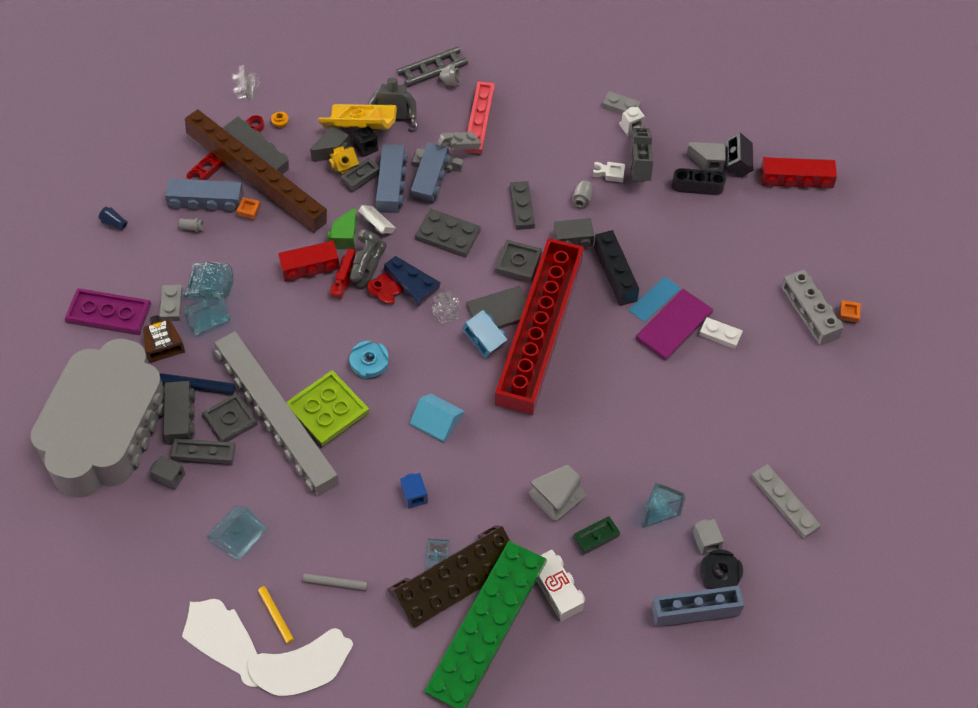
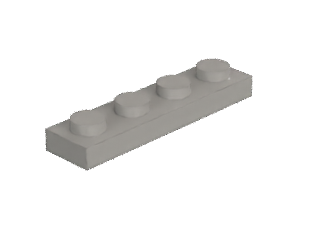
[751,464,821,539]

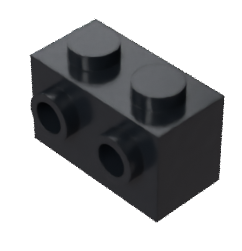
[725,132,754,178]

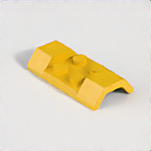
[318,104,397,130]

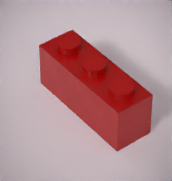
[278,241,340,282]

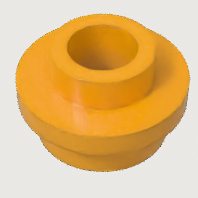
[271,112,289,128]

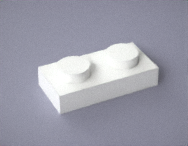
[358,205,396,234]
[699,317,743,349]

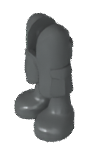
[349,230,387,289]

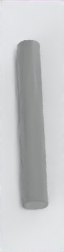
[303,573,368,591]

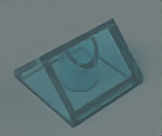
[641,482,686,528]
[207,505,266,560]

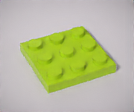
[286,370,370,447]

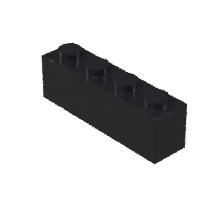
[594,230,639,306]

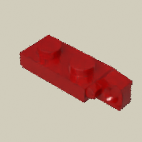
[330,249,356,299]

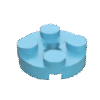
[349,341,389,379]

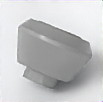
[440,63,461,87]

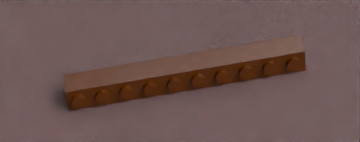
[185,109,327,233]

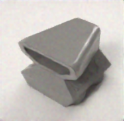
[528,465,587,520]

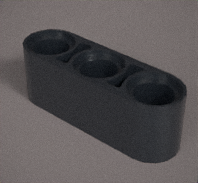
[672,168,726,195]

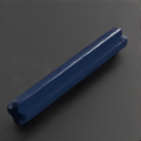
[159,373,235,395]

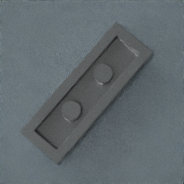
[510,181,535,230]
[171,439,236,464]

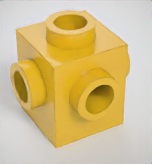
[329,146,359,174]

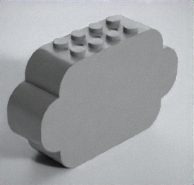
[31,339,165,497]

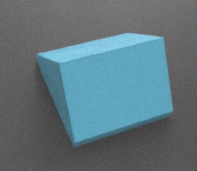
[410,394,465,443]

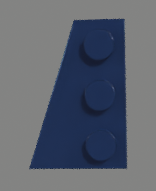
[383,256,441,306]

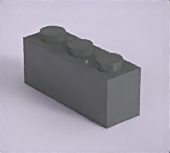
[164,381,195,445]

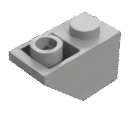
[687,142,725,172]

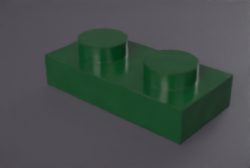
[573,516,620,554]

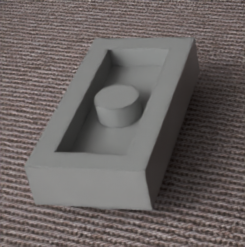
[602,91,641,114]
[160,285,183,321]

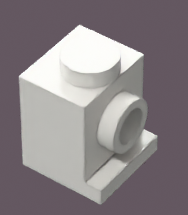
[619,107,645,136]

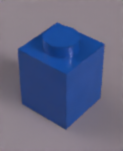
[400,473,428,509]

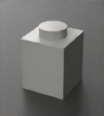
[692,519,724,555]

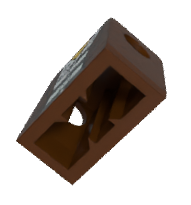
[143,315,185,363]

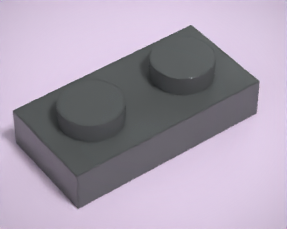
[341,158,380,191]

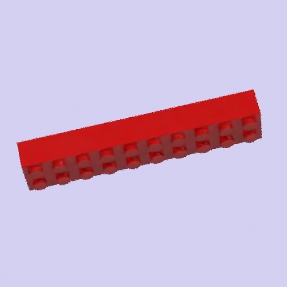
[495,238,584,415]

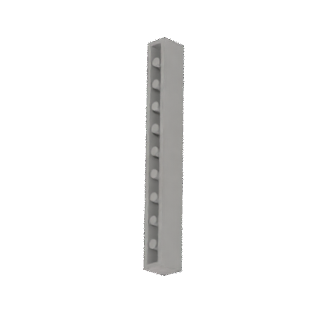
[214,331,339,496]

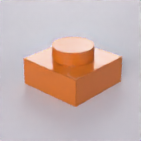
[236,197,261,220]
[839,300,861,323]

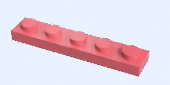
[464,81,495,154]

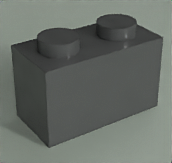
[553,218,595,248]

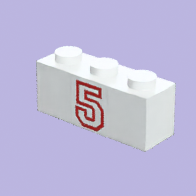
[537,550,585,622]

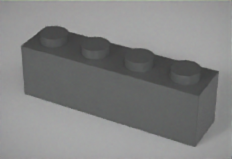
[223,116,289,175]

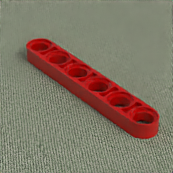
[186,115,264,180]

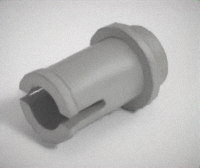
[179,218,204,232]

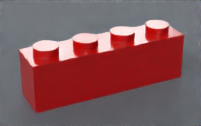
[760,157,837,188]

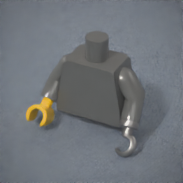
[368,77,418,132]

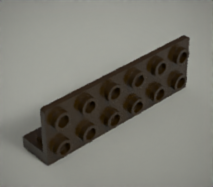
[388,525,510,628]

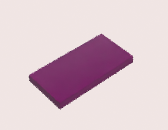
[64,288,151,335]
[636,289,713,361]

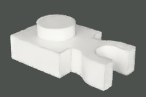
[593,162,625,182]

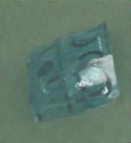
[183,262,234,299]

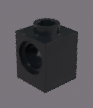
[353,126,378,157]

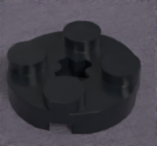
[700,549,743,589]

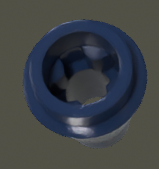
[98,207,128,231]

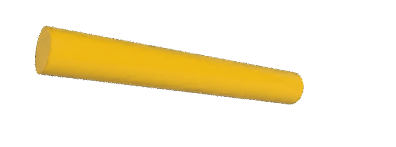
[258,586,294,644]

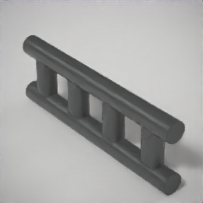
[396,46,468,87]

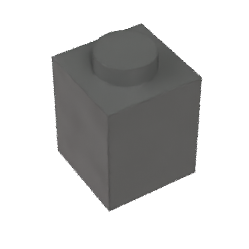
[150,455,185,490]

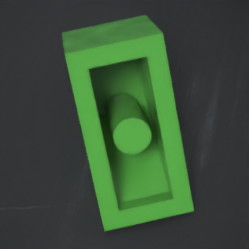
[328,209,357,249]

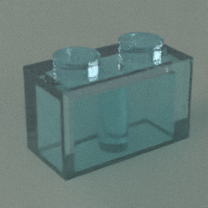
[183,293,231,335]

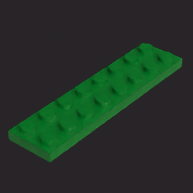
[424,541,547,708]

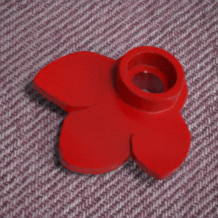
[367,273,404,304]

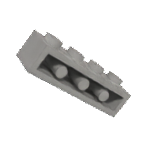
[781,269,844,346]

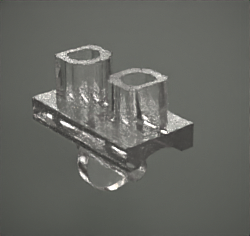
[232,65,261,101]

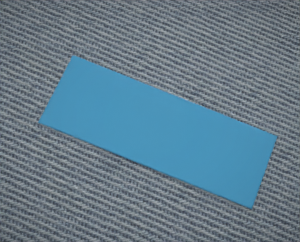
[628,277,681,322]

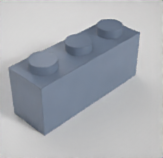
[411,142,451,203]

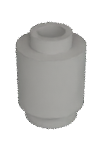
[572,181,594,208]

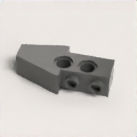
[631,128,653,182]

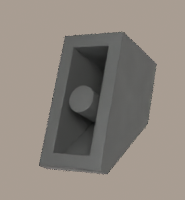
[310,126,350,162]

